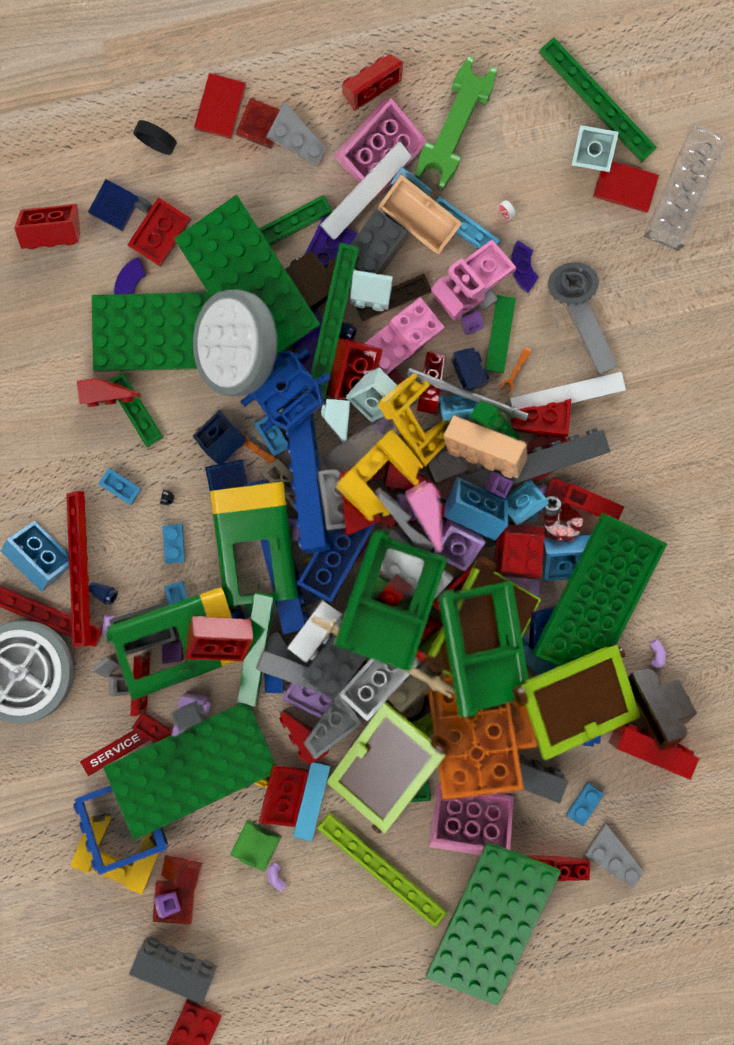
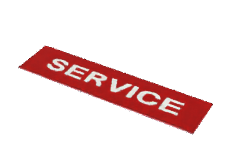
[80,730,149,776]

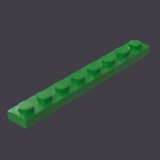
[539,37,657,163]
[307,243,359,401]

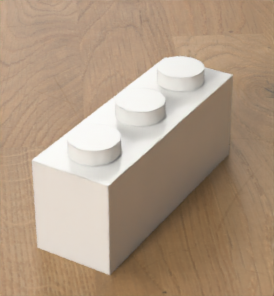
[288,600,342,662]

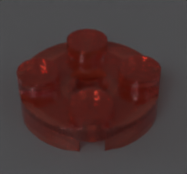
[544,504,583,542]

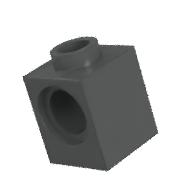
[171,701,205,732]

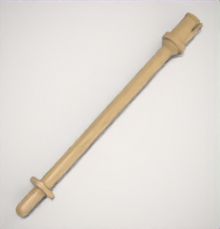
[312,616,454,698]

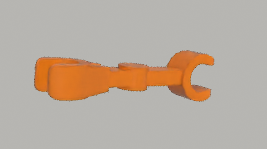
[500,347,531,393]
[242,432,276,464]

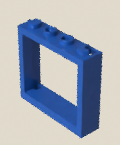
[73,785,169,875]

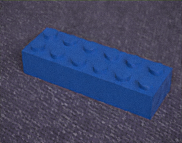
[297,491,383,603]

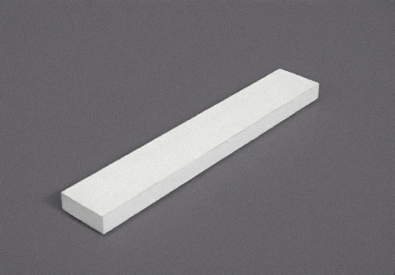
[320,142,412,240]
[510,372,626,409]

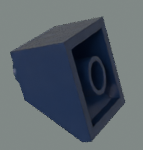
[451,347,489,392]
[193,410,248,466]

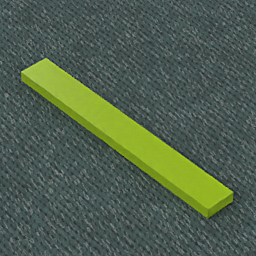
[317,812,447,928]

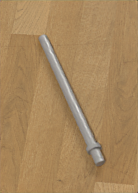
[407,368,528,421]

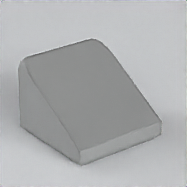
[479,288,497,310]
[93,655,120,678]
[108,675,130,697]

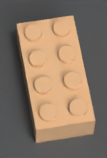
[444,416,528,479]

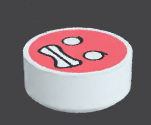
[498,200,516,221]

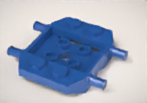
[240,347,331,433]

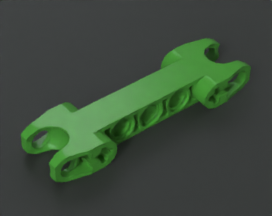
[415,56,498,190]

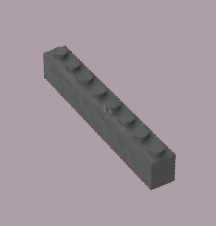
[454,428,611,492]

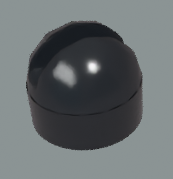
[160,489,175,505]

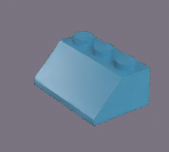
[444,476,508,540]
[1,521,69,592]
[542,535,591,581]

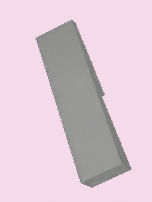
[566,300,617,375]
[376,488,435,552]
[255,650,323,694]

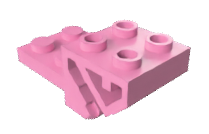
[431,240,516,322]
[365,297,445,375]

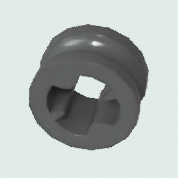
[134,196,153,214]
[543,496,561,516]

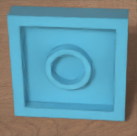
[438,395,478,421]
[505,479,550,526]

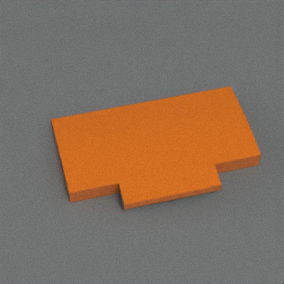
[422,643,537,800]

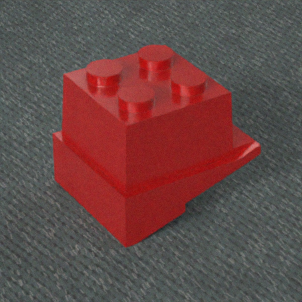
[493,524,545,578]

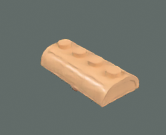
[378,175,462,255]

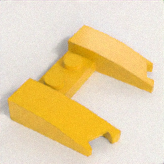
[377,374,450,466]
[335,429,423,521]
[70,815,160,894]

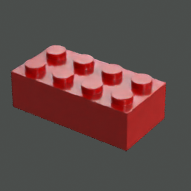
[608,722,700,780]

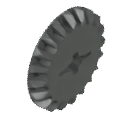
[548,262,599,306]

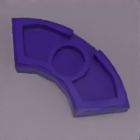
[511,240,539,294]
[114,257,146,294]

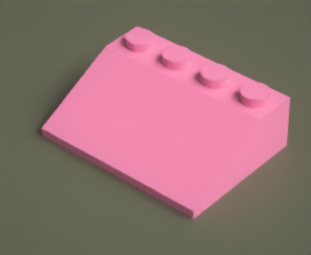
[333,98,427,198]
[405,480,442,552]
[429,784,514,855]

